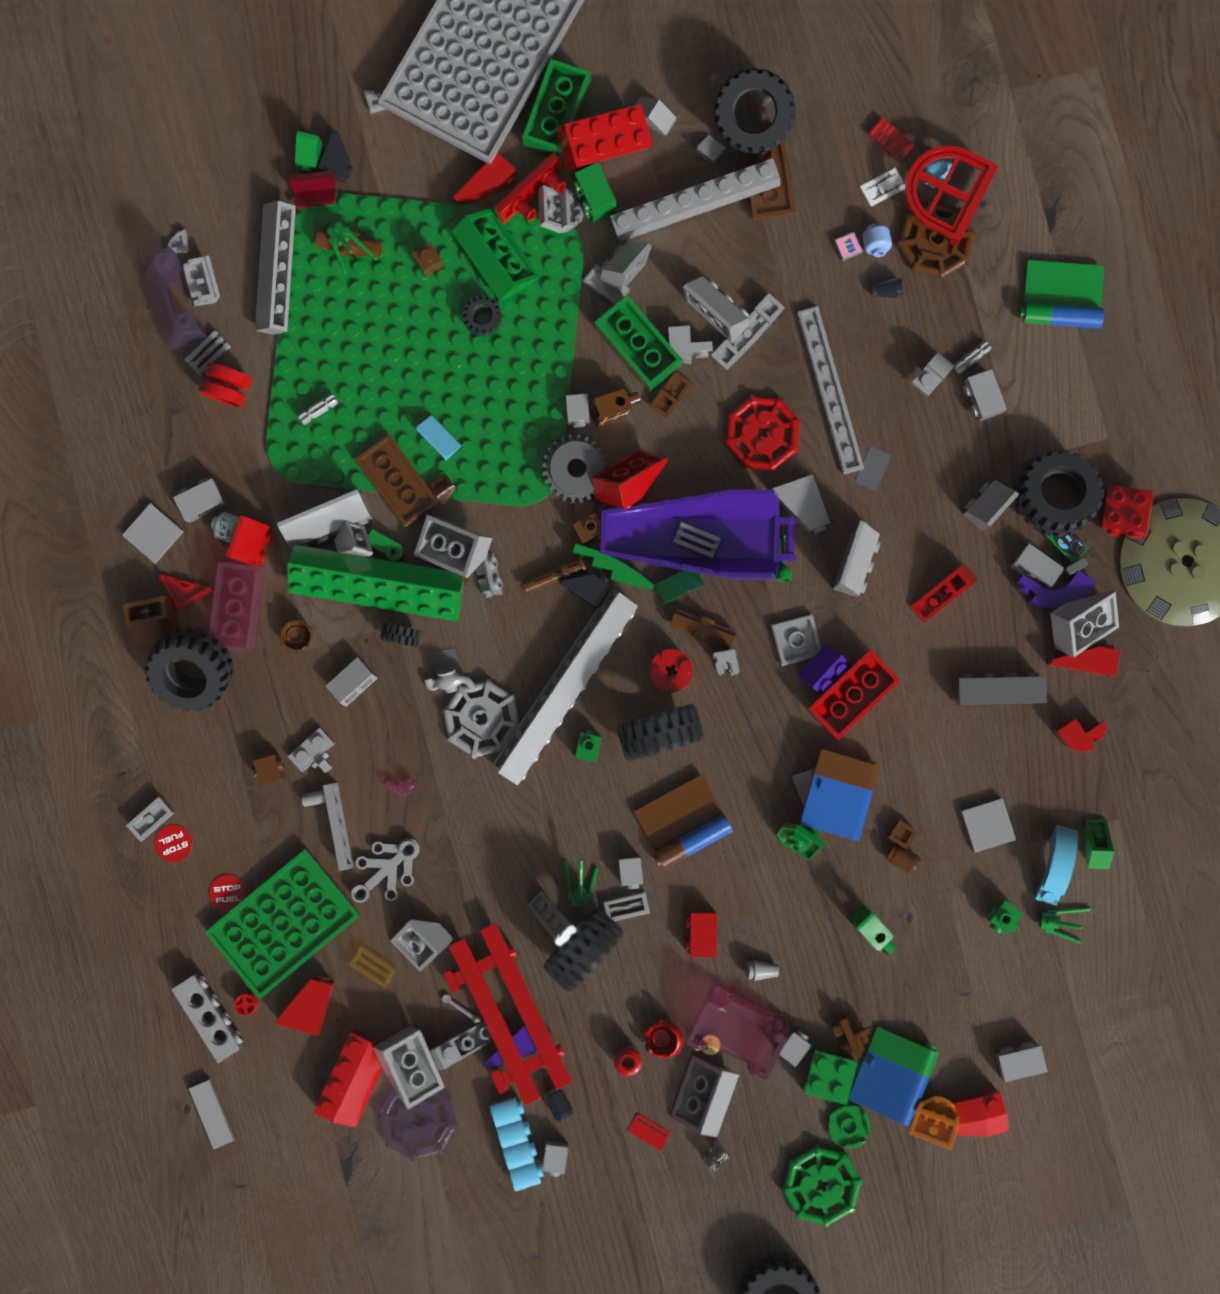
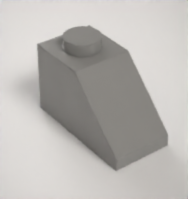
[334,521,373,557]

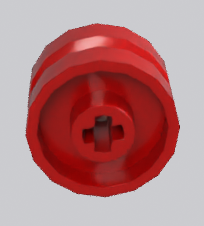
[198,363,253,408]

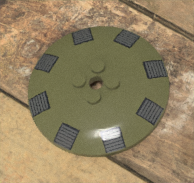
[1119,498,1220,626]

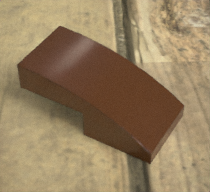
[650,371,693,419]

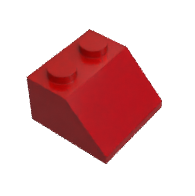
[226,515,274,569]

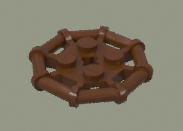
[897,200,977,279]

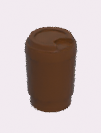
[885,844,921,874]

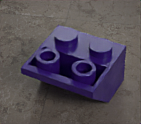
[798,644,852,697]

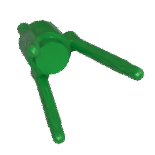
[327,222,378,275]
[563,859,598,907]
[1040,907,1091,944]

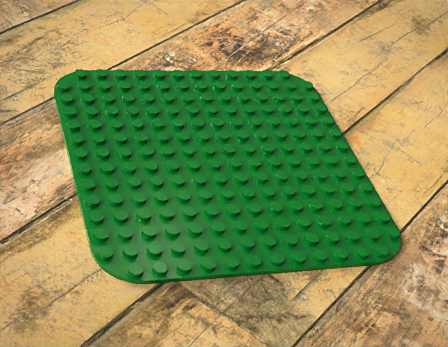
[266,193,584,506]

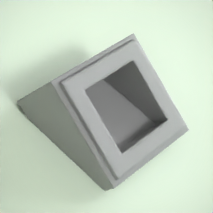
[696,135,725,165]

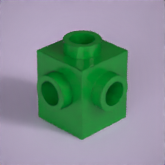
[986,899,1023,935]

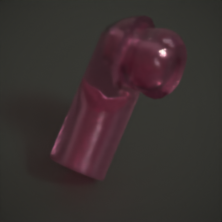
[384,778,417,797]

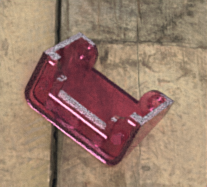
[686,985,790,1081]

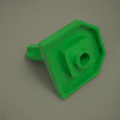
[776,822,826,861]

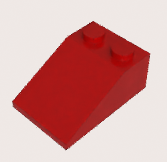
[591,449,667,509]

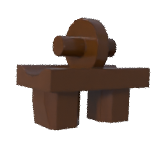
[832,1014,871,1058]

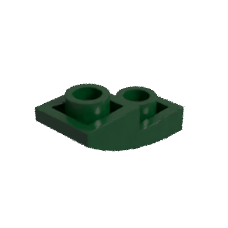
[654,571,705,605]

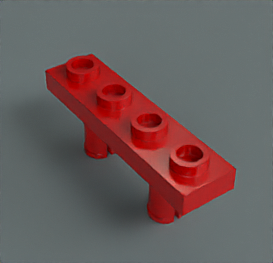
[495,152,566,224]

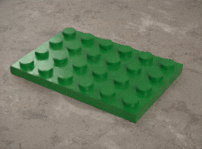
[205,849,361,1000]

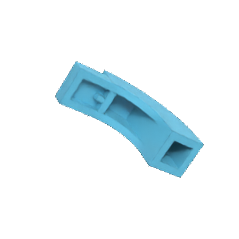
[1035,825,1078,905]

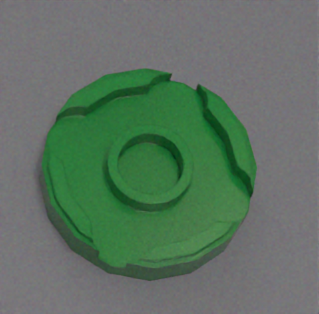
[827,1104,871,1149]

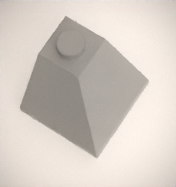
[390,920,454,972]

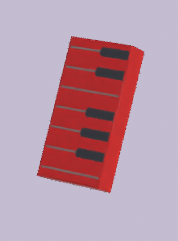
[868,117,915,162]

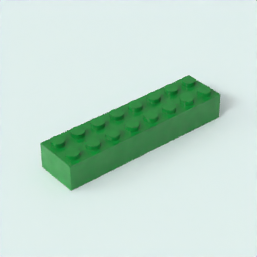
[288,545,464,621]

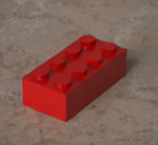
[556,104,653,171]

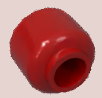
[614,1046,642,1076]

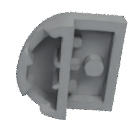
[538,185,583,233]

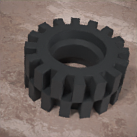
[462,295,502,337]
[380,623,421,648]

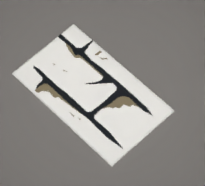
[860,168,905,206]

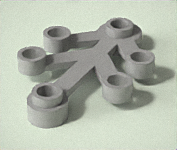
[351,838,420,903]

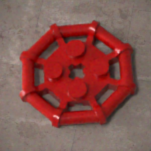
[724,394,802,472]

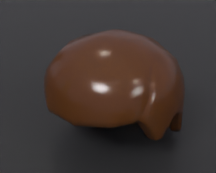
[279,619,313,652]

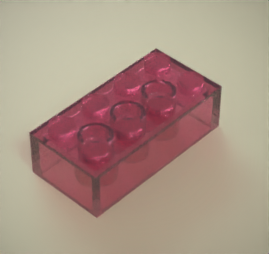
[209,562,266,654]

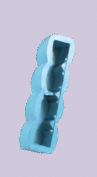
[490,1096,544,1191]

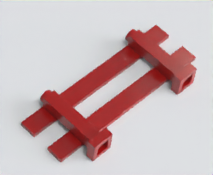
[443,923,573,1106]

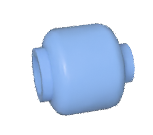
[862,223,892,257]

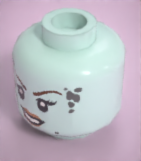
[211,512,240,543]

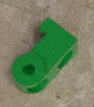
[368,529,405,562]

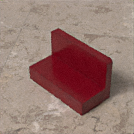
[289,170,337,209]

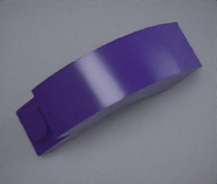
[1014,570,1096,610]

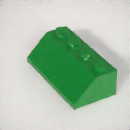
[452,208,540,301]

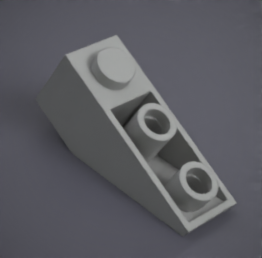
[429,1021,494,1070]

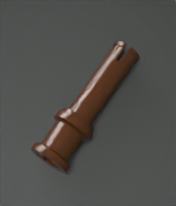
[522,555,588,594]

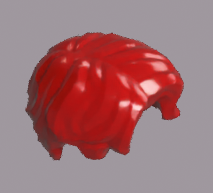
[643,1019,684,1059]

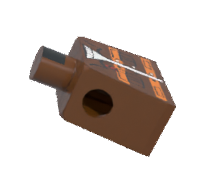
[589,389,641,428]

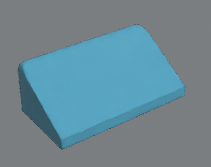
[415,415,461,461]

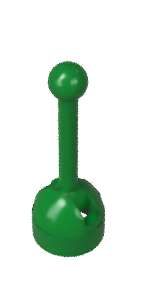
[775,530,792,582]

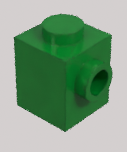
[575,729,602,763]

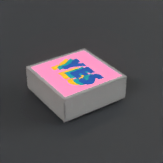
[834,232,862,261]

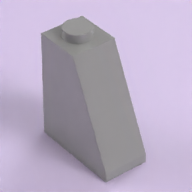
[772,475,830,534]

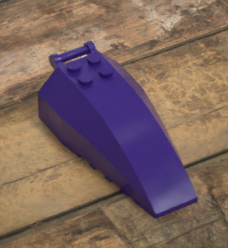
[600,490,797,580]

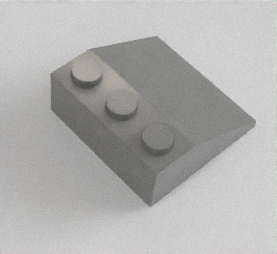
[833,521,881,597]

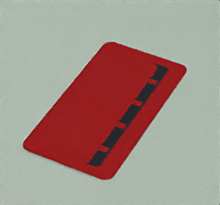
[628,1114,670,1151]

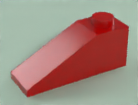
[453,152,517,205]
[911,563,978,623]
[1047,644,1120,677]

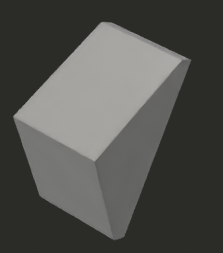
[636,96,677,137]

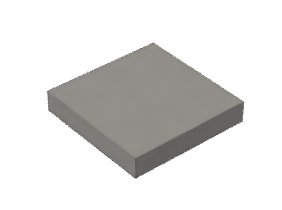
[122,503,184,564]
[770,614,822,666]
[961,798,1016,853]

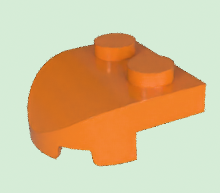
[909,1097,959,1150]

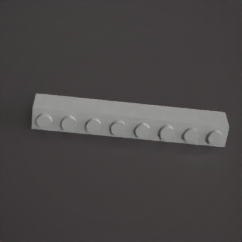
[611,159,780,242]

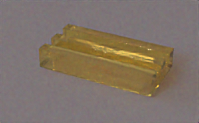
[349,946,398,988]

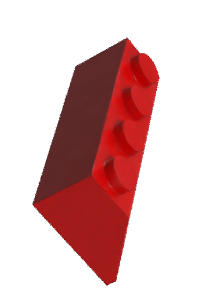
[808,649,901,740]
[313,1029,383,1127]

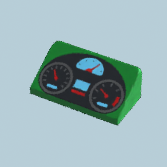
[1043,532,1089,563]

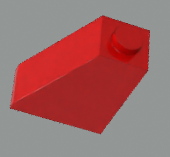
[276,975,335,1036]

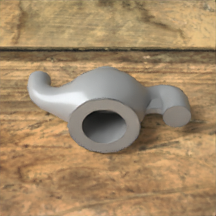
[424,667,475,693]

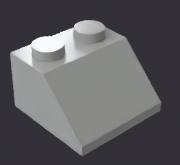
[600,240,651,294]
[963,480,1019,531]

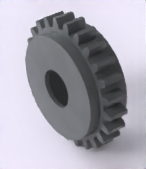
[541,435,609,504]

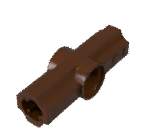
[316,228,383,260]
[670,609,736,649]

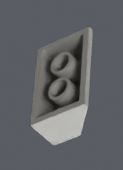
[683,276,749,343]
[414,515,492,578]
[671,1056,739,1137]

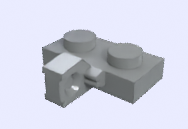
[288,728,335,773]

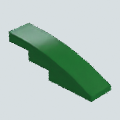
[573,544,654,591]

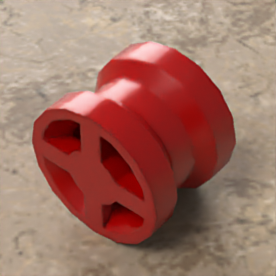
[234,992,259,1016]

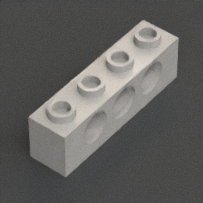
[172,973,244,1063]

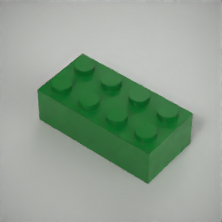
[522,59,591,159]
[595,295,683,392]

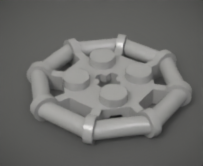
[442,679,520,759]

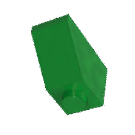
[295,131,325,174]
[1084,819,1114,869]

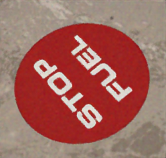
[155,825,192,863]
[209,875,246,912]

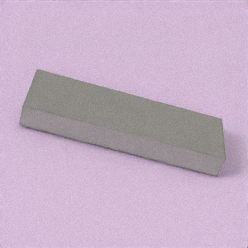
[189,1079,235,1150]

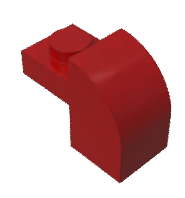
[1053,719,1108,752]

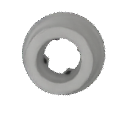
[746,960,779,982]

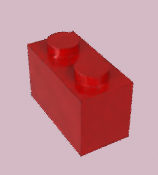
[686,911,717,958]

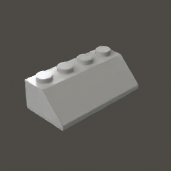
[277,490,373,550]

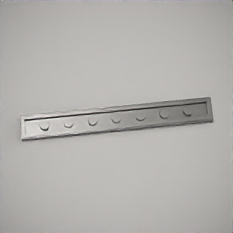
[797,306,864,475]

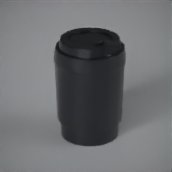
[544,1087,573,1121]

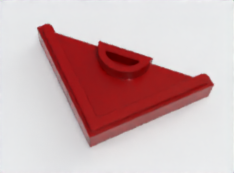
[159,574,214,610]

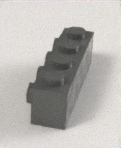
[955,673,1047,705]

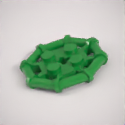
[781,1144,863,1227]

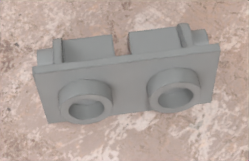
[476,553,503,598]

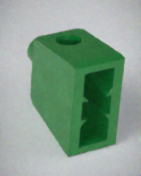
[847,905,896,955]

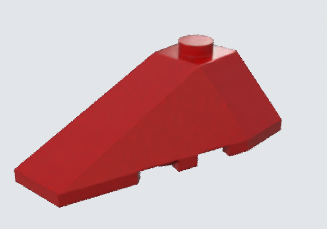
[914,1088,1008,1137]

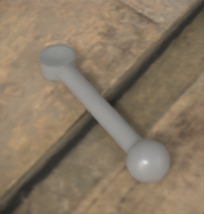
[442,994,481,1024]

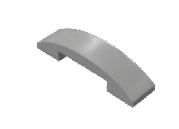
[711,294,785,371]

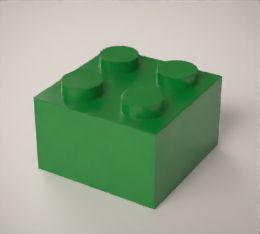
[573,163,616,223]
[802,1047,858,1105]

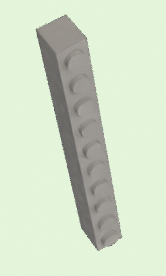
[491,589,638,785]

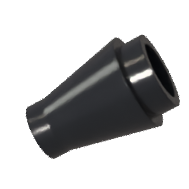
[872,277,903,298]

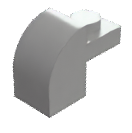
[668,326,713,364]
[911,352,954,397]

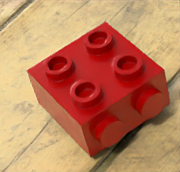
[1102,485,1154,539]

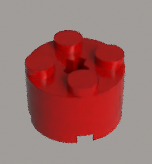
[649,649,693,693]

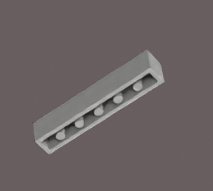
[255,201,296,335]

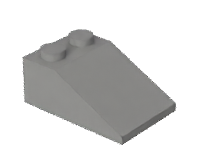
[1051,590,1119,657]
[373,1026,444,1109]

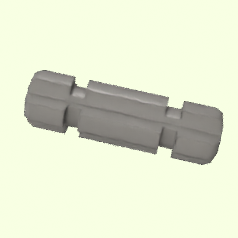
[953,340,991,374]
[298,393,338,424]

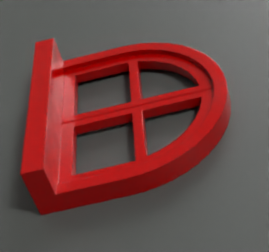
[905,146,999,247]

